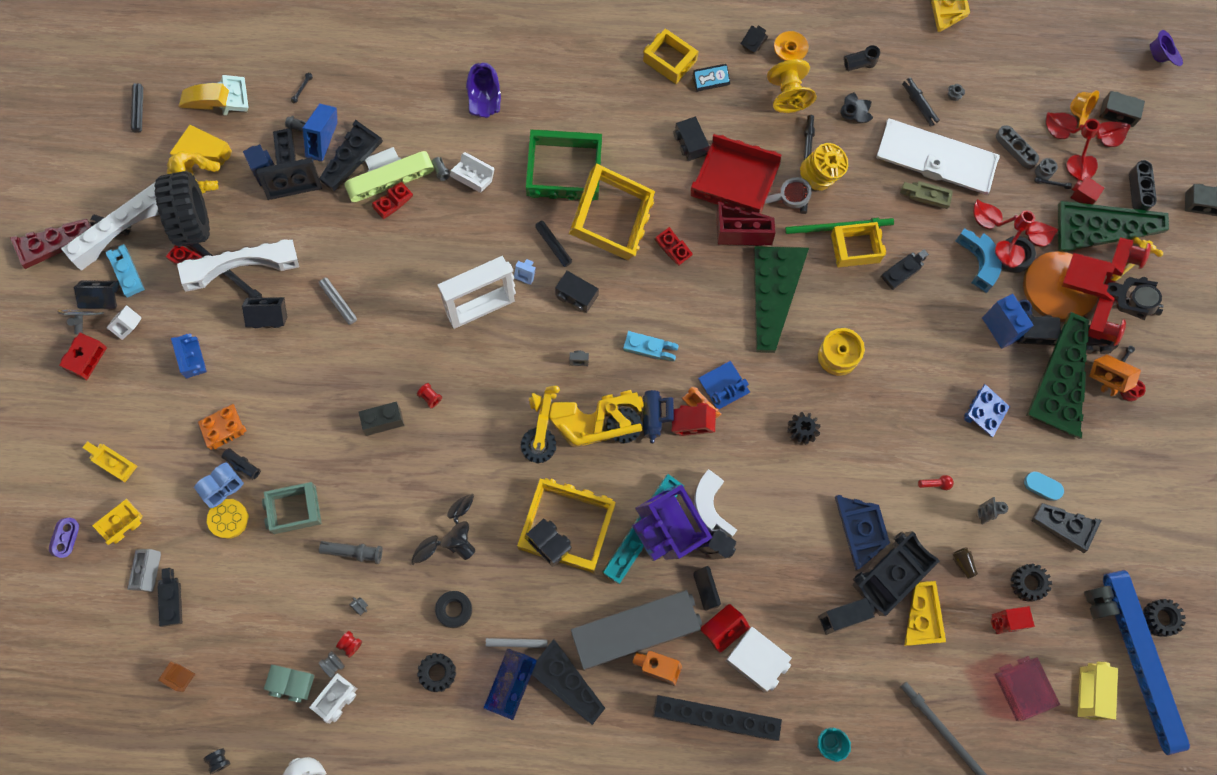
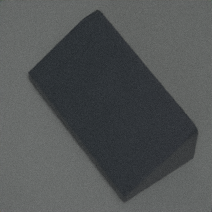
[693,566,721,611]

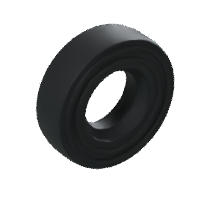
[435,591,472,628]

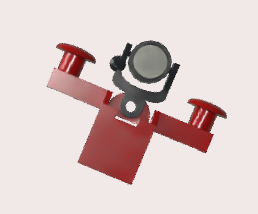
[1062,237,1162,346]

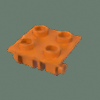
[198,404,247,450]

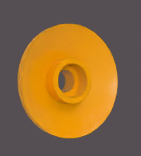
[774,31,809,61]

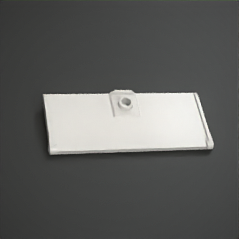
[876,118,1000,195]

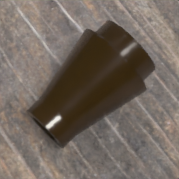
[952,547,978,579]

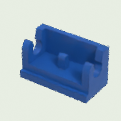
[171,334,207,379]

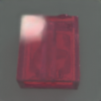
[994,656,1061,721]

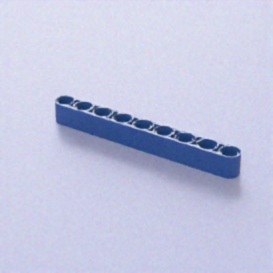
[1103,570,1190,755]

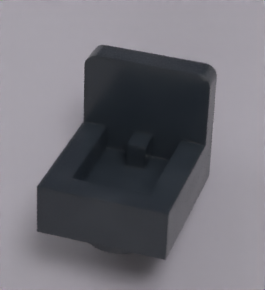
[740,25,768,53]

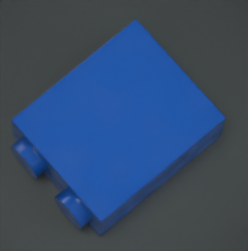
[982,294,1034,349]

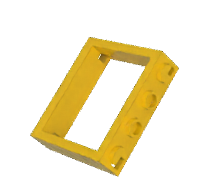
[568,164,655,260]
[517,478,616,573]

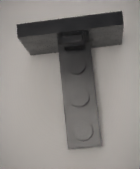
[257,128,322,200]

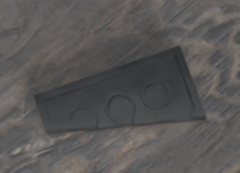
[528,639,605,725]

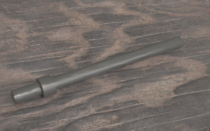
[900,682,987,775]

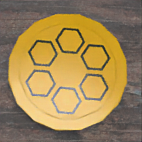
[207,499,249,539]

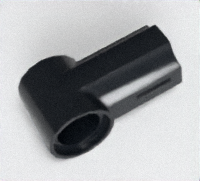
[844,45,881,71]

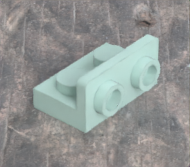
[218,75,249,115]

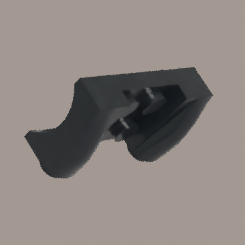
[852,531,940,616]

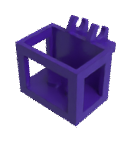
[632,484,712,561]

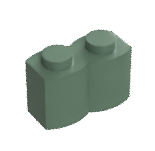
[264,664,315,703]

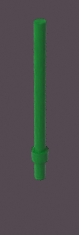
[785,217,894,234]

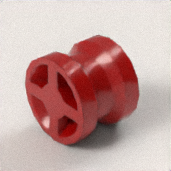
[1120,380,1146,402]
[336,631,362,658]

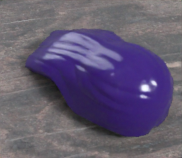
[466,63,501,118]

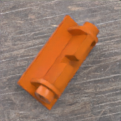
[682,387,721,419]

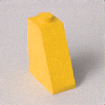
[170,125,232,166]

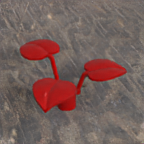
[1046,112,1131,181]
[973,199,1058,268]

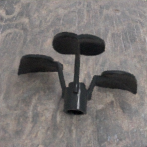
[412,493,475,565]

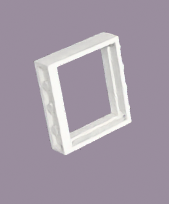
[438,256,516,329]

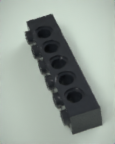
[653,695,782,741]

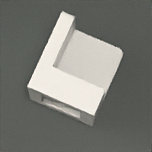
[107,305,141,340]

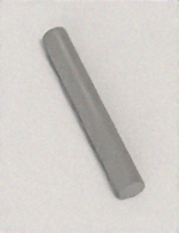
[486,638,548,648]

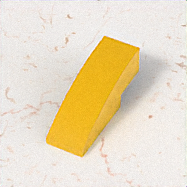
[179,83,229,109]

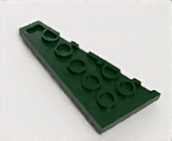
[1058,201,1169,252]
[754,246,809,353]
[1026,312,1089,439]

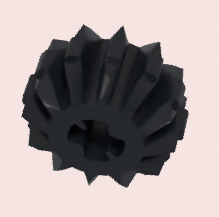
[787,412,821,445]

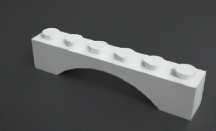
[61,182,159,271]
[177,239,299,292]

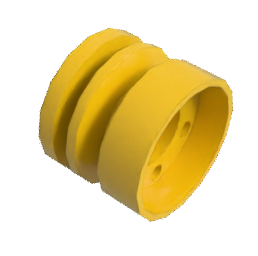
[800,143,848,191]

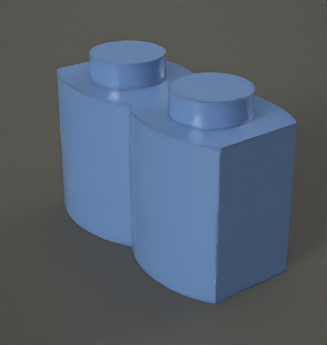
[194,462,244,508]

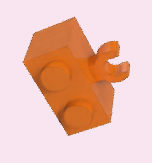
[1089,354,1141,396]

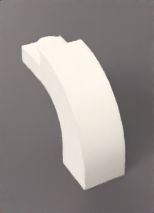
[694,469,737,538]

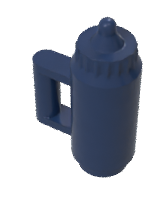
[643,390,674,444]

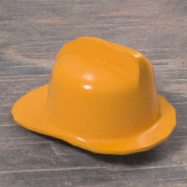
[1070,90,1100,127]

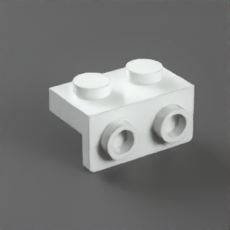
[450,152,494,193]
[309,673,357,723]

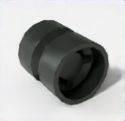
[1084,586,1120,620]

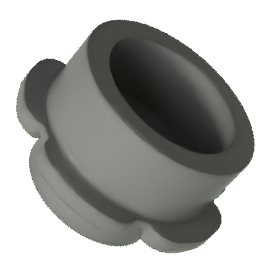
[948,84,965,101]
[349,597,368,616]

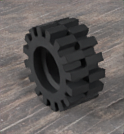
[1010,564,1052,602]
[1143,599,1186,637]
[417,653,456,692]

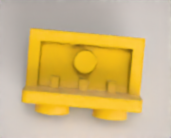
[92,498,143,545]

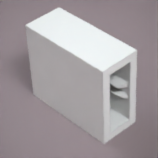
[725,627,792,692]

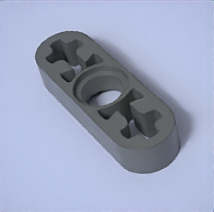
[996,125,1039,169]

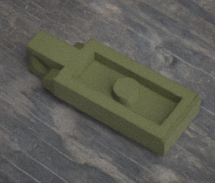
[900,181,953,209]

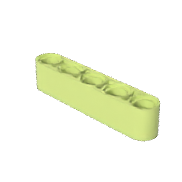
[344,151,434,202]

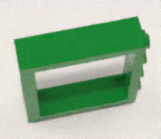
[526,129,602,201]

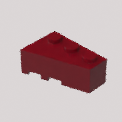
[716,202,776,246]

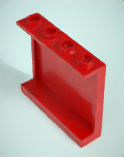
[691,134,782,214]

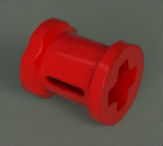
[417,383,442,409]

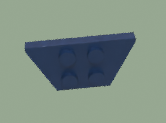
[835,495,890,570]

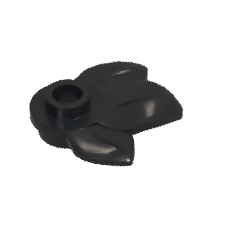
[840,92,873,123]

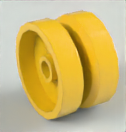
[818,328,865,376]

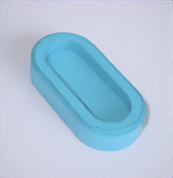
[1024,472,1064,501]

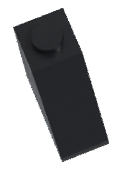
[818,598,875,635]

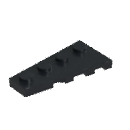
[319,119,383,191]

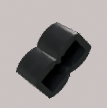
[525,519,572,567]

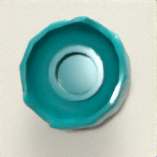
[817,727,851,762]

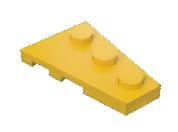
[904,581,946,646]

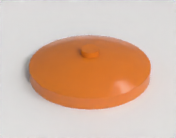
[1023,251,1098,322]

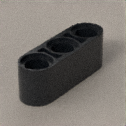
[1129,160,1157,211]

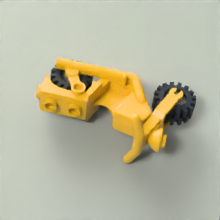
[521,386,644,464]

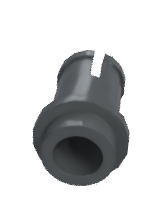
[285,116,306,132]
[431,157,450,181]

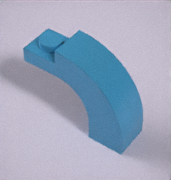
[955,228,1002,293]

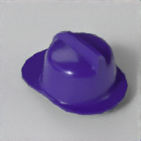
[1149,30,1183,67]

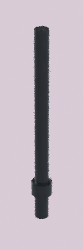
[800,115,815,214]
[190,243,263,298]

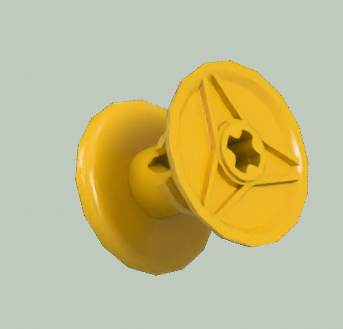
[766,59,817,113]

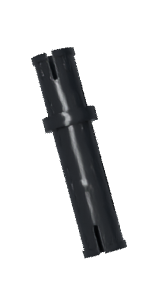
[902,78,940,127]

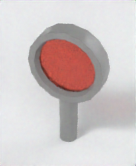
[765,177,811,208]

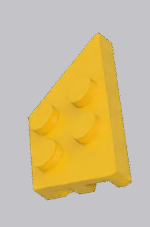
[931,0,970,32]

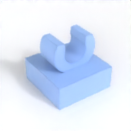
[514,259,535,285]

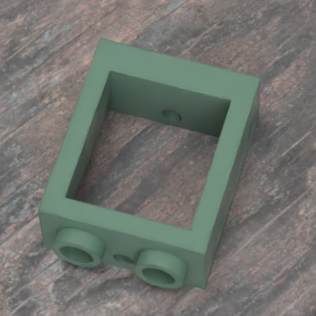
[262,482,322,534]

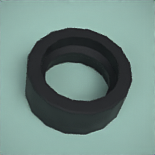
[1002,236,1036,273]

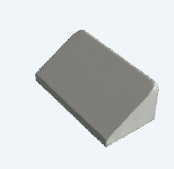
[128,549,161,592]

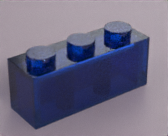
[483,648,537,720]

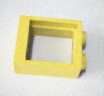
[1078,662,1118,721]

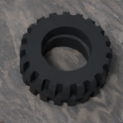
[154,171,210,247]

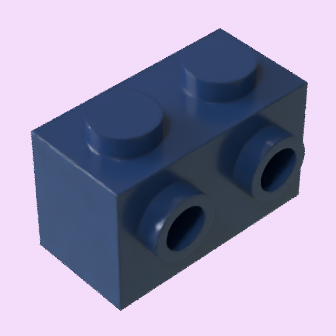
[243,144,274,187]

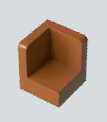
[158,662,195,692]

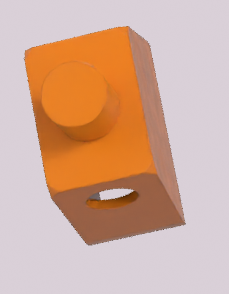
[633,651,682,686]

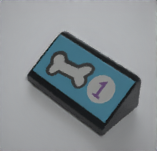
[692,64,730,92]

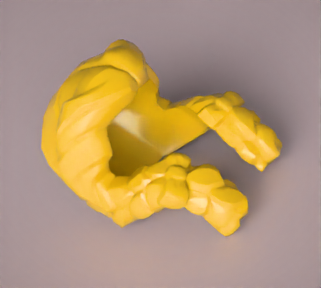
[167,151,220,194]

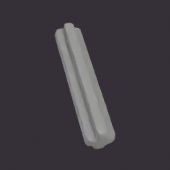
[319,278,357,325]

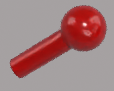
[918,475,954,491]

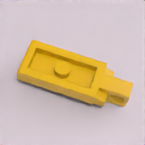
[83,441,138,482]

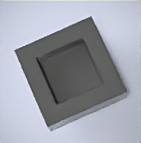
[569,350,589,366]

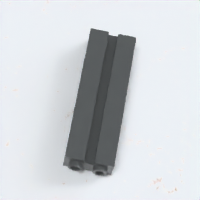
[571,590,702,671]

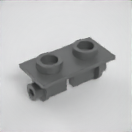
[978,497,1008,524]

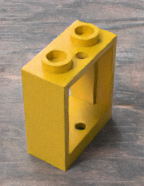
[643,28,699,84]
[831,222,886,268]

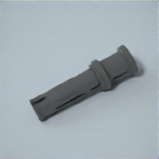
[319,541,383,564]

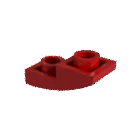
[372,182,413,219]
[654,227,693,266]
[166,245,202,265]

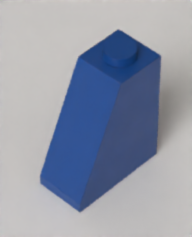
[303,104,338,161]

